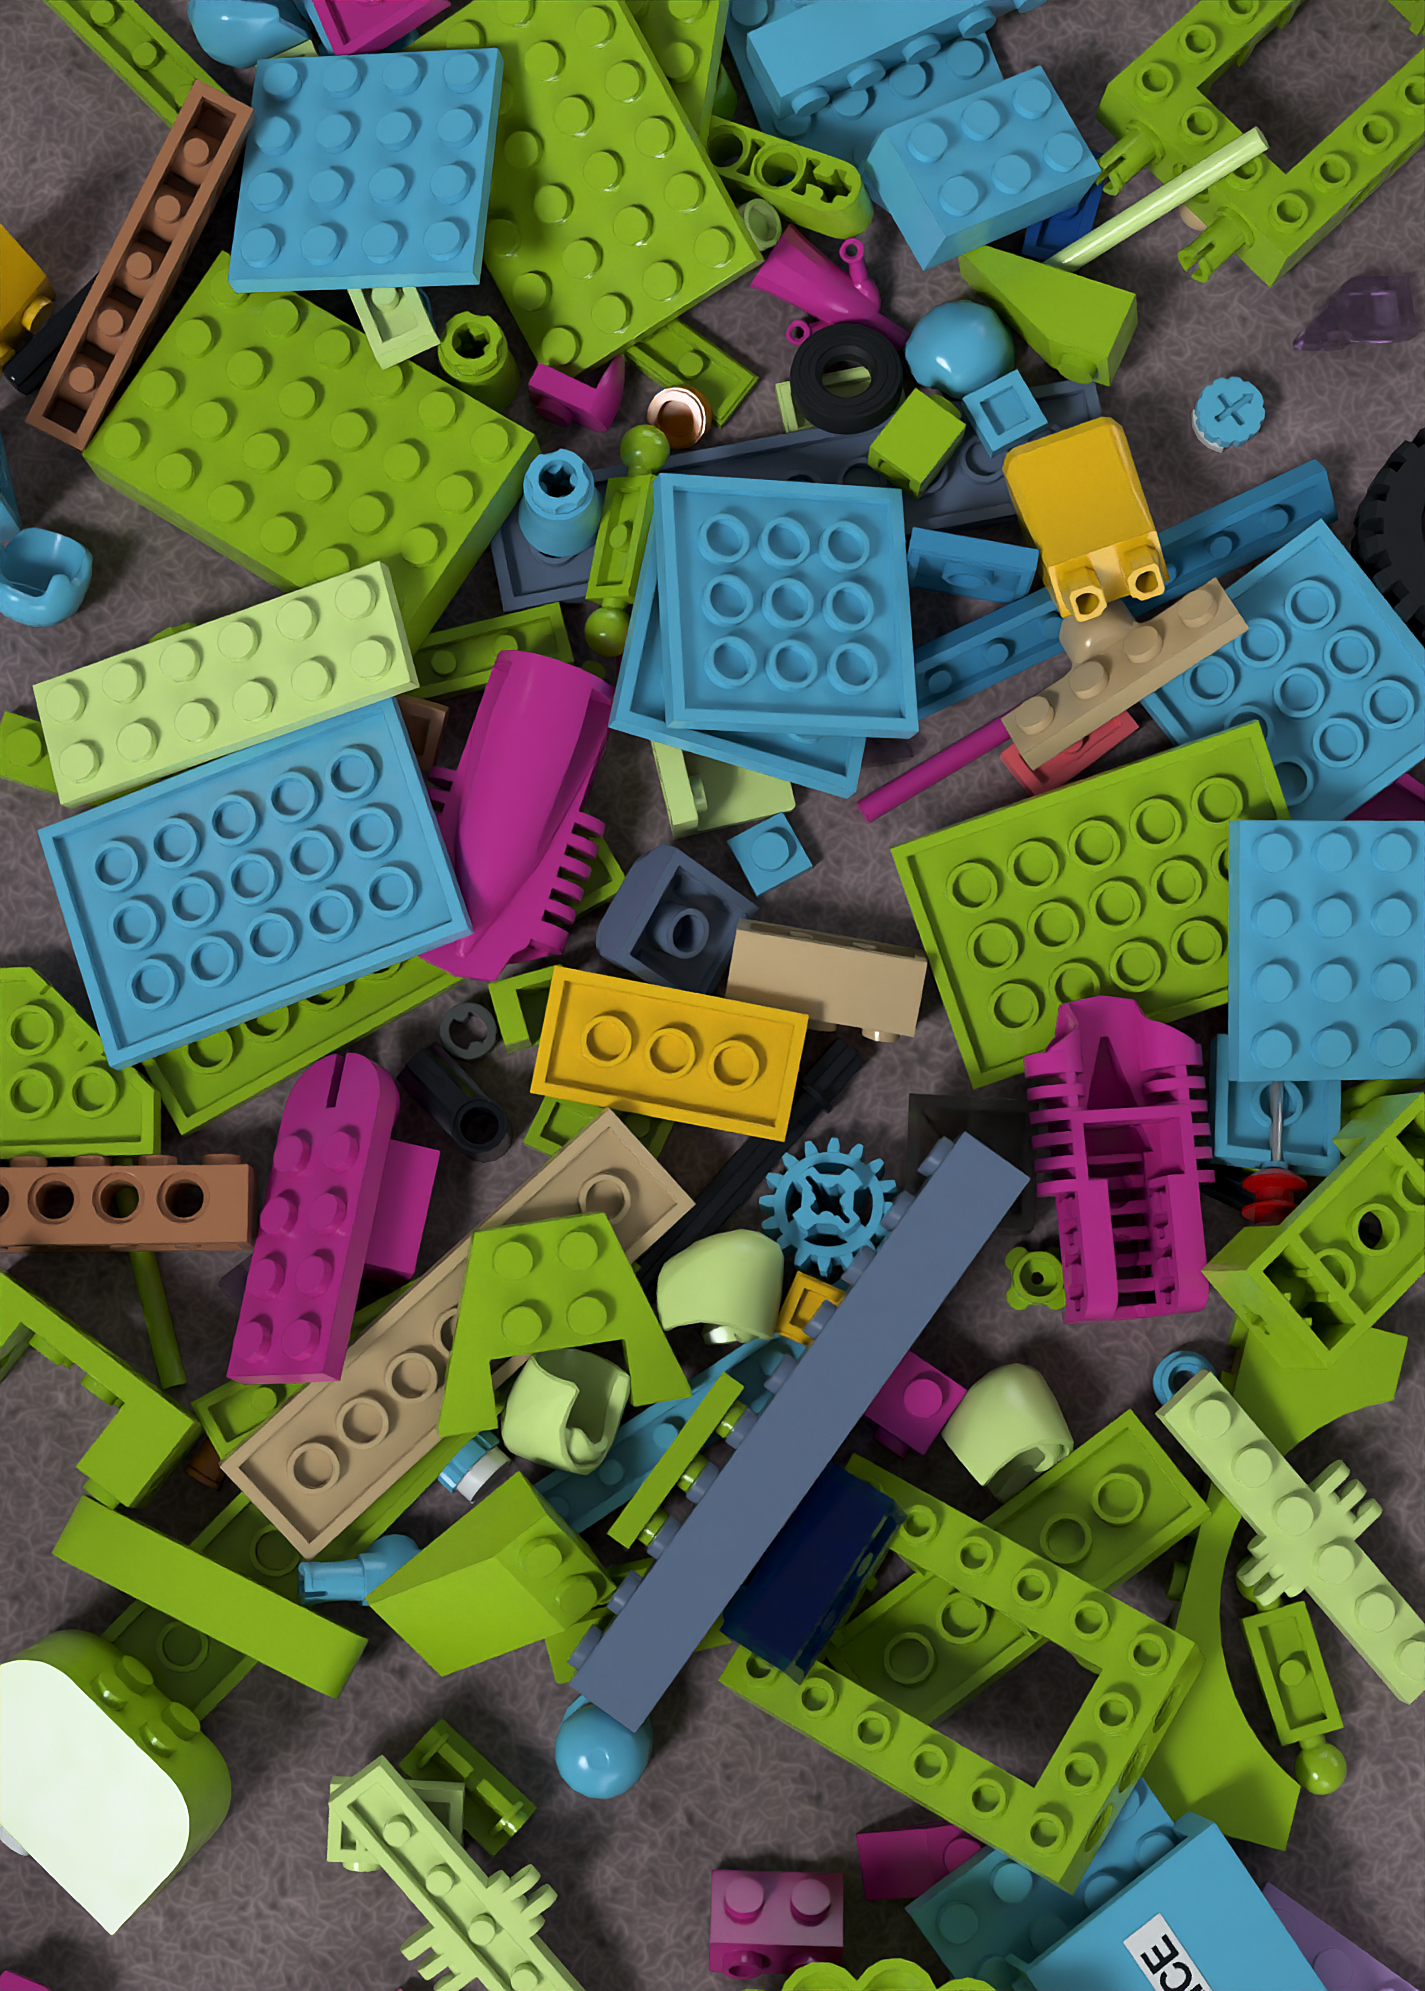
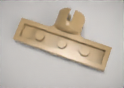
[1000,577,1249,771]

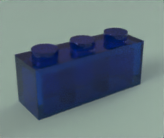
[719,1461,908,1686]

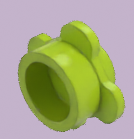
[1005,1247,1066,1311]

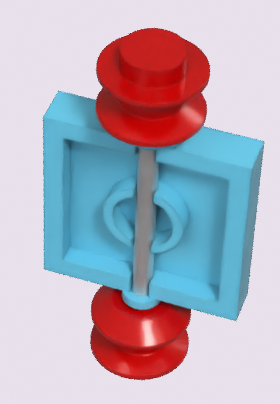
[1207,1033,1341,1226]

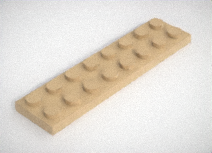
[218,1107,696,1562]

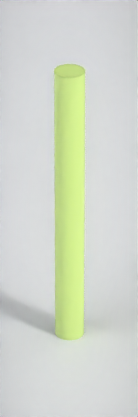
[1042,127,1269,273]

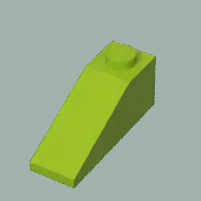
[958,245,1138,387]

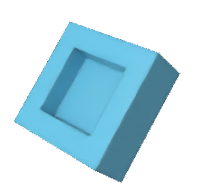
[960,369,1048,458]
[726,812,813,899]

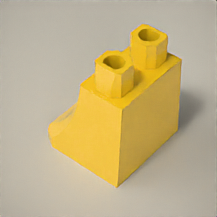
[1002,417,1170,622]

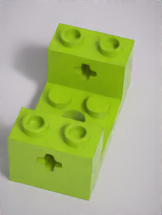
[1201,1092,1425,1370]
[0,1267,205,1511]

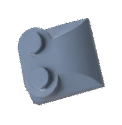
[596,843,760,996]

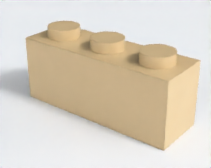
[725,918,928,1043]

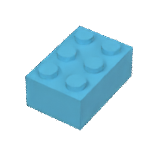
[863,65,1102,271]

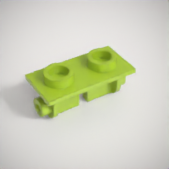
[397,1718,537,1857]

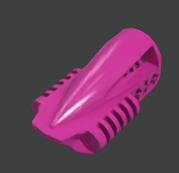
[418,650,615,982]
[1023,995,1216,1325]

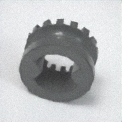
[439,1002,498,1063]

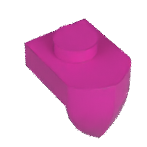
[528,354,625,433]

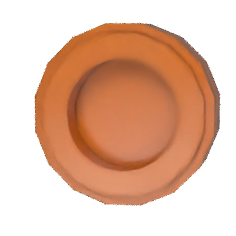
[647,384,713,450]

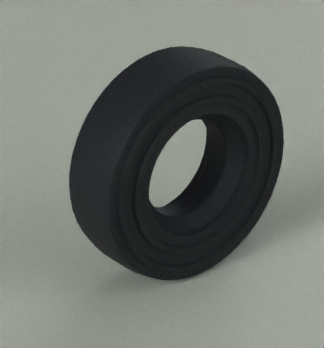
[790,323,903,435]

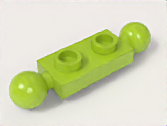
[584,424,670,657]
[1235,1553,1347,1795]

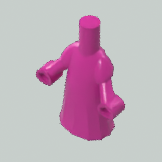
[749,223,911,354]

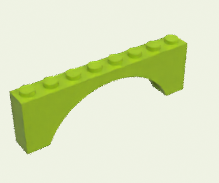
[1141,1312,1409,1851]

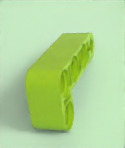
[706,61,874,240]

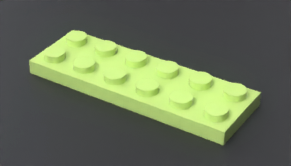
[32,561,420,809]

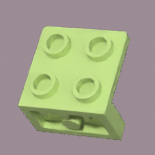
[650,740,796,839]

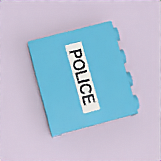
[1003,1811,1328,1991]

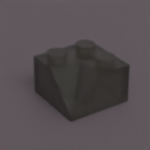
[900,1093,1039,1236]

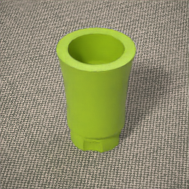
[435,311,520,413]

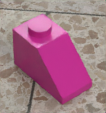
[856,1820,987,1900]

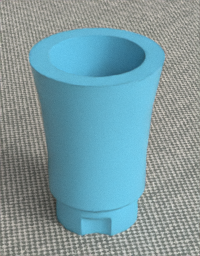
[518,448,604,557]

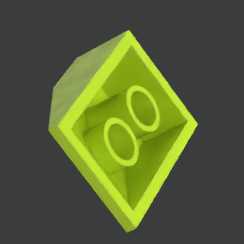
[365,1471,617,1677]

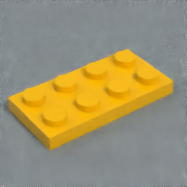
[530,966,809,1142]

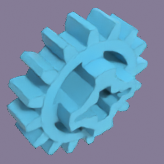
[759,1138,898,1280]

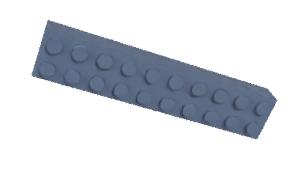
[567,1131,1031,1733]

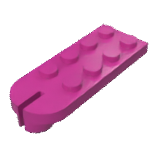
[226,1053,401,1385]

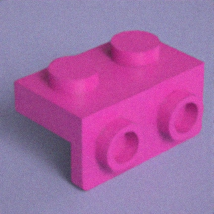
[862,1350,967,1460]
[709,1870,843,1980]

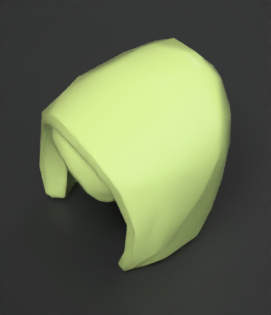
[656,1229,784,1346]
[501,1348,630,1476]
[940,1363,1074,1504]

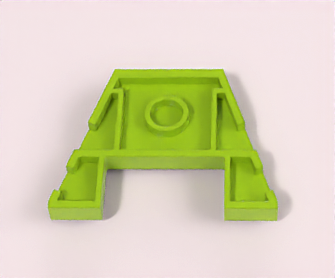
[436,1211,692,1438]

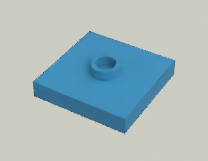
[907,527,1040,605]

